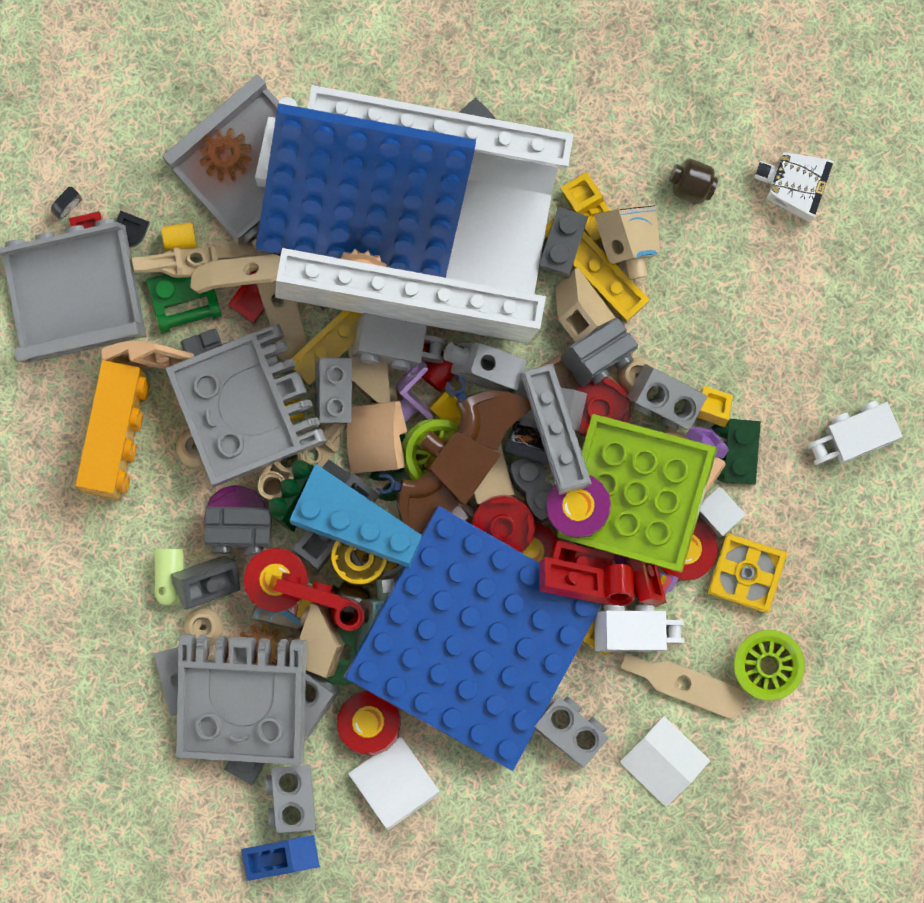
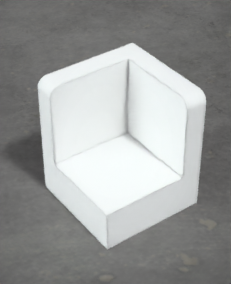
[698,487,746,538]

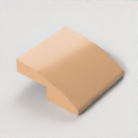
[101,340,194,371]
[347,401,407,474]

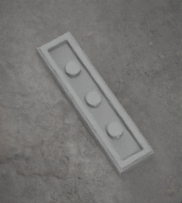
[521,364,592,495]

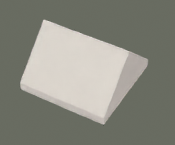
[620,716,710,807]

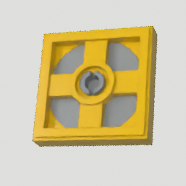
[707,533,788,614]

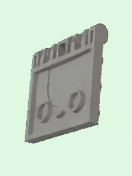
[165,324,327,488]
[176,634,308,765]

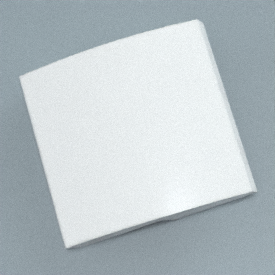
[348,737,441,831]

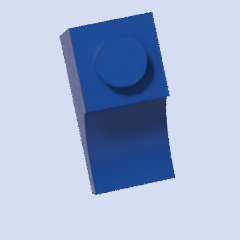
[241,835,320,881]

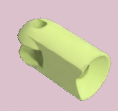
[154,549,184,606]

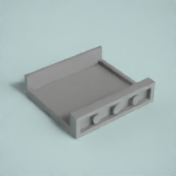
[163,74,279,245]
[0,218,147,363]

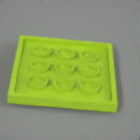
[557,414,718,573]

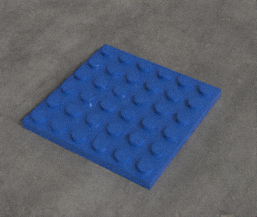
[256,103,476,278]
[343,506,603,771]

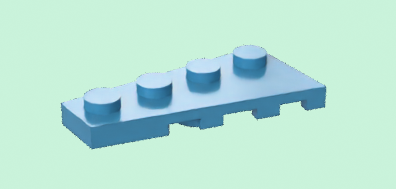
[290,463,422,568]

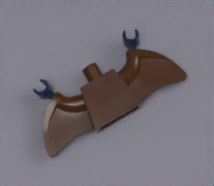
[376,375,531,534]

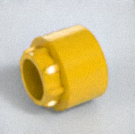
[331,541,388,586]

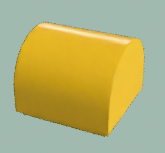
[161,222,197,252]

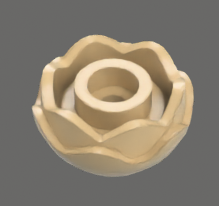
[617,357,656,394]
[176,429,204,467]
[183,608,223,646]

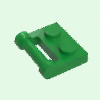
[146,274,222,334]

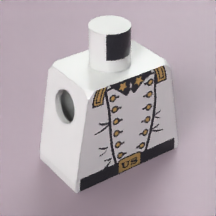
[754,152,834,222]

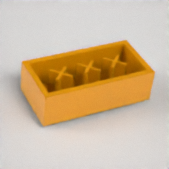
[75,360,150,500]

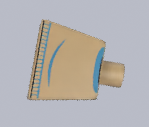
[595,204,660,280]

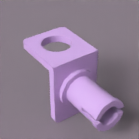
[396,360,433,423]

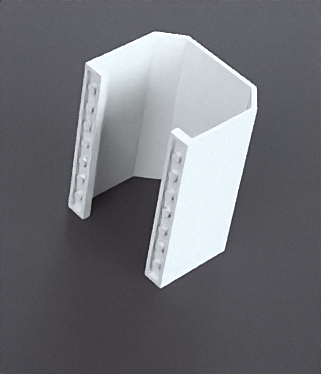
[275,85,574,344]

